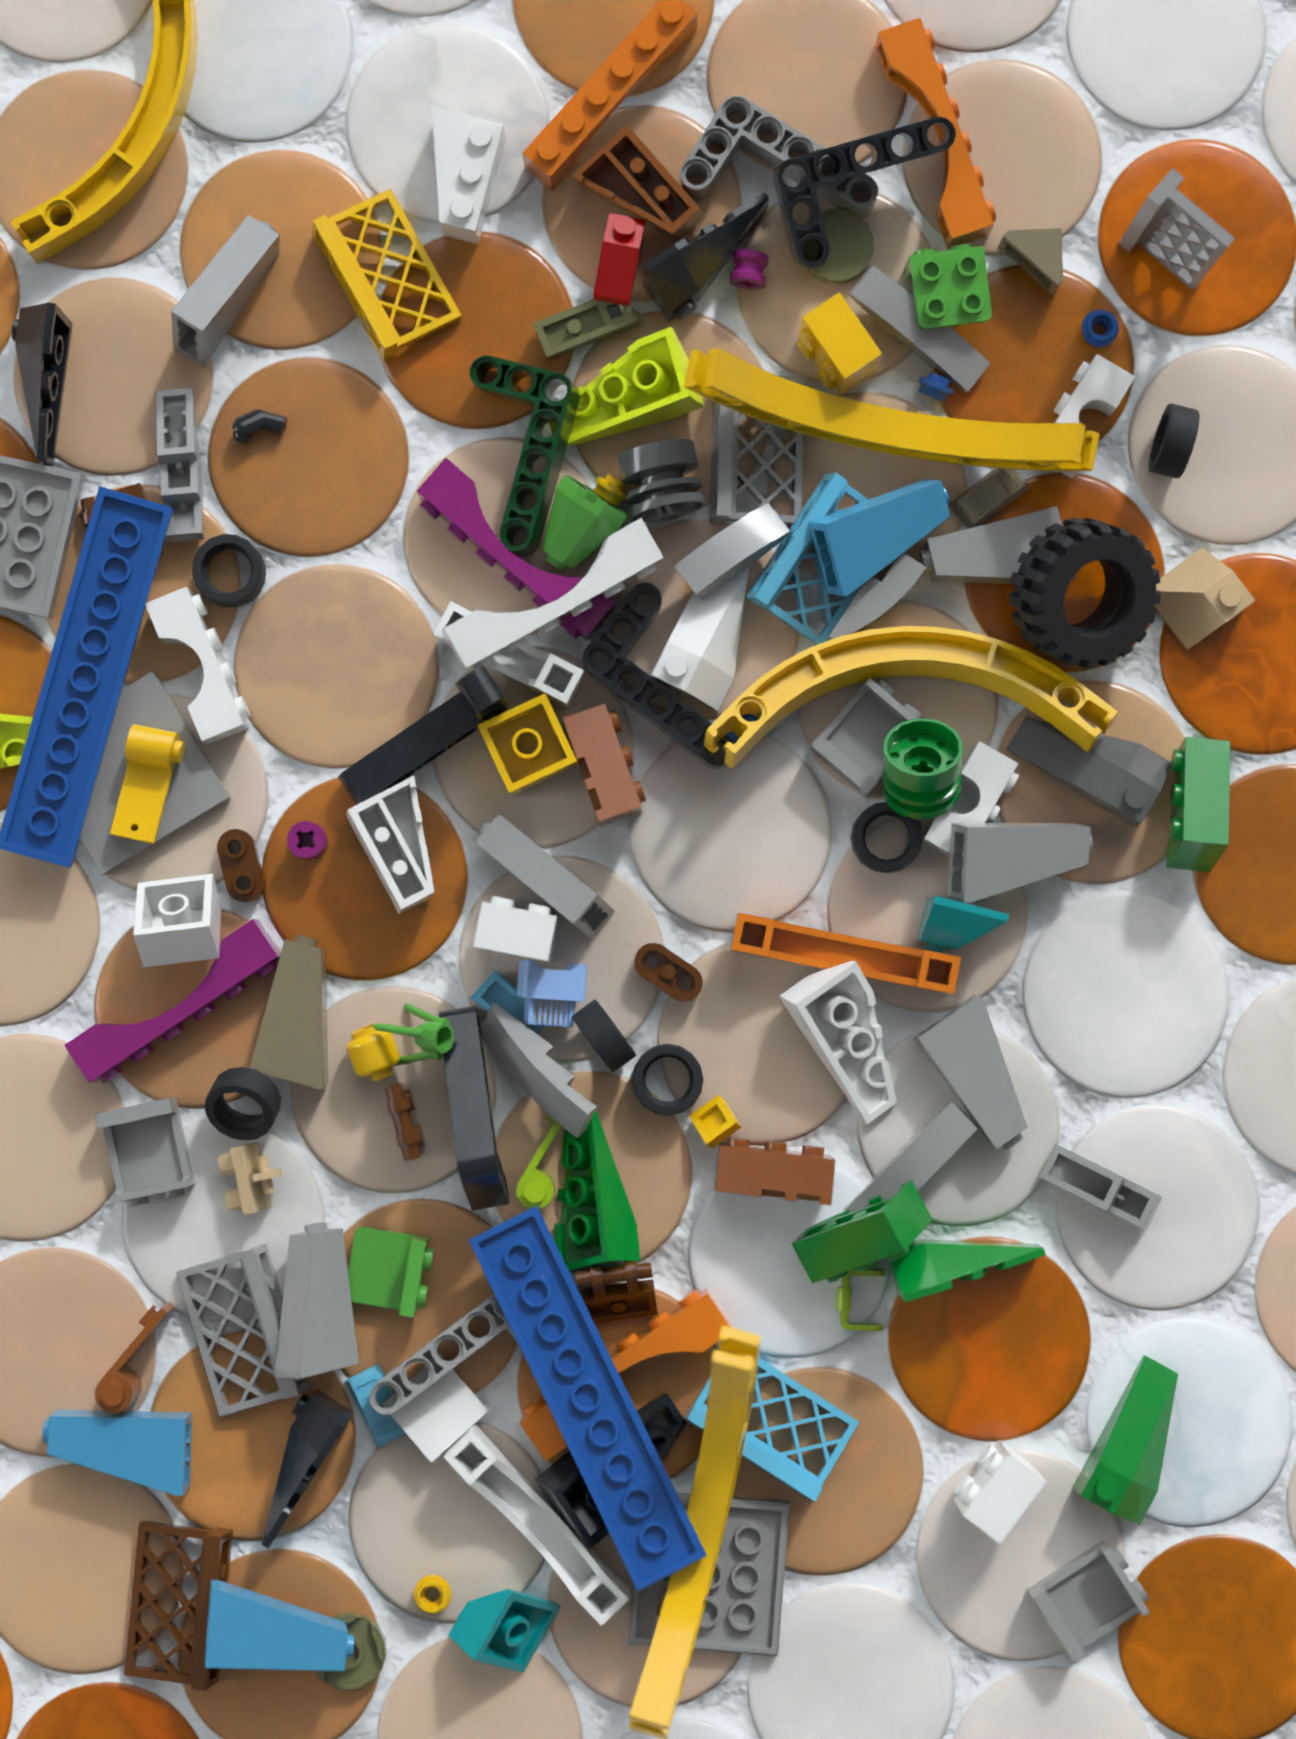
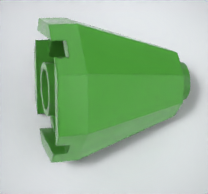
[542,475,630,571]

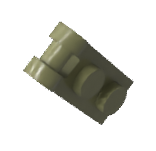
[533,297,643,361]

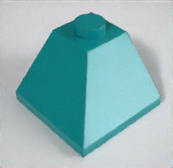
[916,896,1009,954]
[448,1589,561,1673]

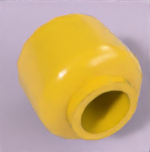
[346,1023,401,1081]

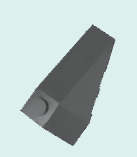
[1006,717,1171,826]

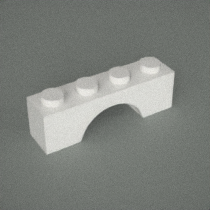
[146,587,250,745]
[433,601,585,709]

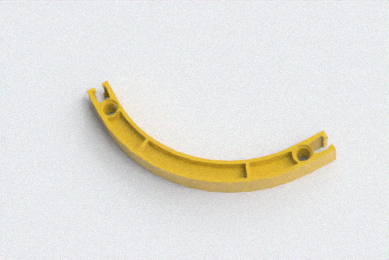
[10,0,198,264]
[684,349,1100,471]
[704,626,1118,769]
[629,1326,761,1739]

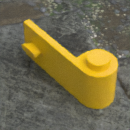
[110,724,185,845]

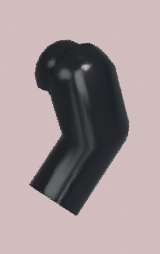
[232,409,287,443]

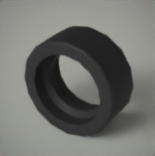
[1149,403,1200,479]
[192,534,266,608]
[850,802,924,873]
[572,999,636,1073]
[632,1044,703,1116]
[205,1067,281,1141]

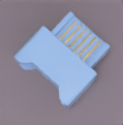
[516,959,587,1028]

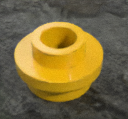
[593,473,627,506]
[414,1574,452,1614]

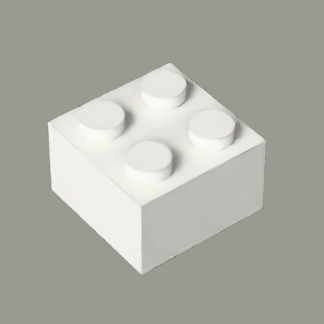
[133,874,221,967]
[473,896,559,962]
[954,1440,1046,1544]

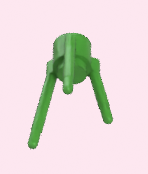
[374,1004,454,1066]

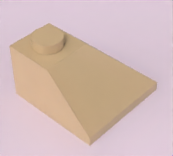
[1154,548,1256,650]

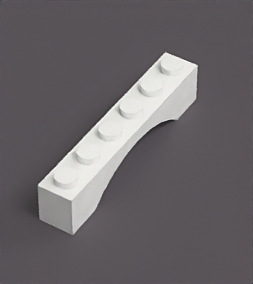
[441,518,664,670]
[444,1424,630,1626]

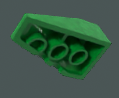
[553,1111,641,1273]
[887,1239,1046,1302]
[1073,1355,1178,1525]

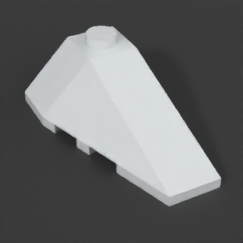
[651,568,749,712]
[779,961,897,1124]

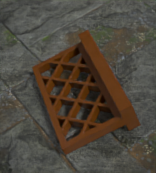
[124,1521,233,1691]

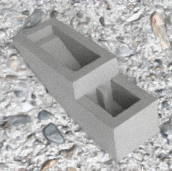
[674,503,791,600]
[827,553,927,641]
[1039,1144,1162,1231]

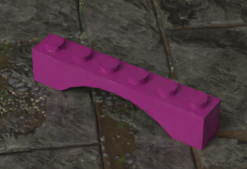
[417,458,616,641]
[64,919,281,1084]

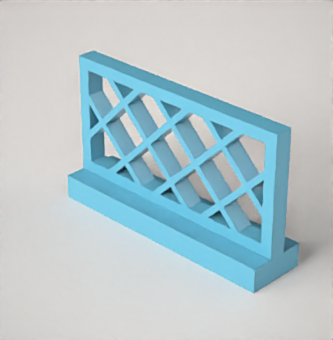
[745,472,869,645]
[683,1358,859,1502]

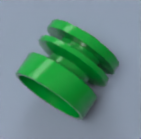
[883,719,963,819]

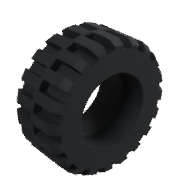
[1009,518,1161,668]

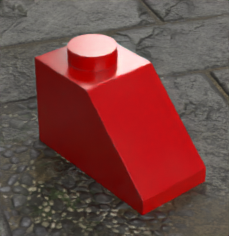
[593,213,646,306]

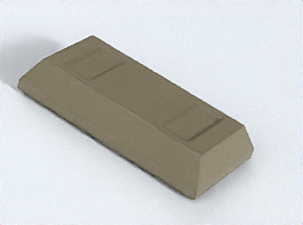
[949,468,1030,529]

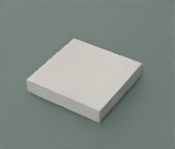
[381,1354,488,1463]

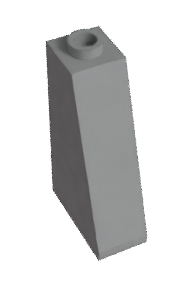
[171,215,280,367]
[920,506,1076,584]
[475,814,615,939]
[948,823,1093,903]
[914,994,1028,1150]
[275,1222,359,1379]

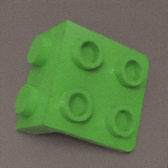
[905,244,992,330]
[348,1226,434,1318]

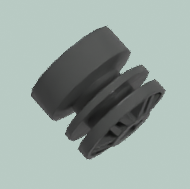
[618,439,706,522]

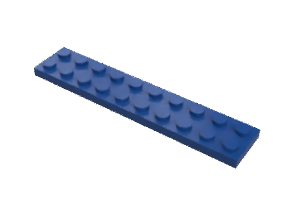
[0,486,174,868]
[469,1206,707,1591]

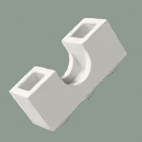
[1053,354,1135,479]
[923,741,1019,858]

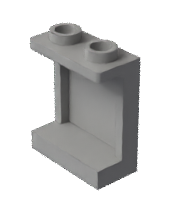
[808,678,923,797]
[95,1096,195,1208]
[1027,1540,1150,1664]

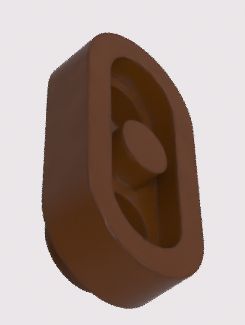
[217,829,265,903]
[634,943,703,1001]

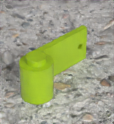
[516,1115,562,1209]

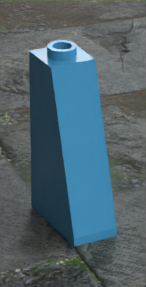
[809,479,950,596]
[42,1410,192,1496]
[205,1580,354,1671]

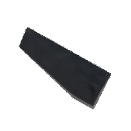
[643,192,769,322]
[12,303,73,467]
[262,1388,354,1549]
[534,1393,687,1549]

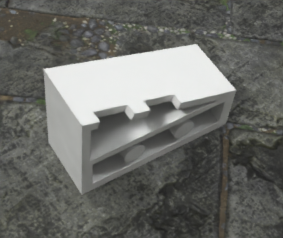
[431,106,506,244]
[346,776,435,914]

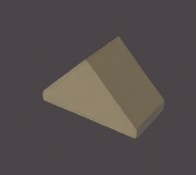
[998,228,1063,296]

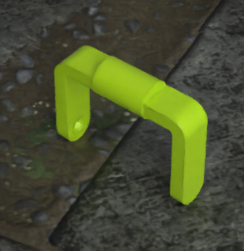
[836,1268,885,1331]

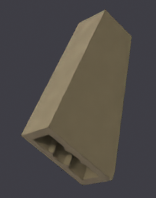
[249,934,328,1090]

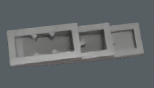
[848,266,990,392]
[156,388,205,543]
[481,1003,597,1138]
[843,1100,979,1213]

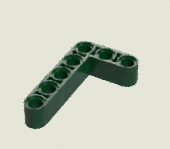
[469,355,580,556]

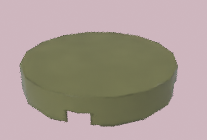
[802,209,874,284]
[315,1612,387,1691]

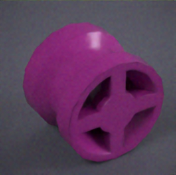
[729,249,769,290]
[287,821,328,860]

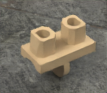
[217,1141,282,1215]

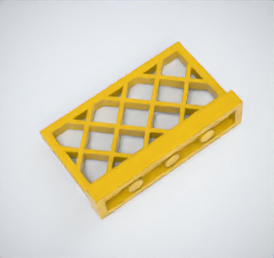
[312,189,462,361]

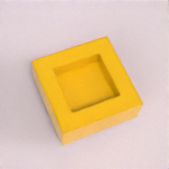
[689,1094,742,1149]

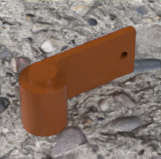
[95,1302,175,1413]

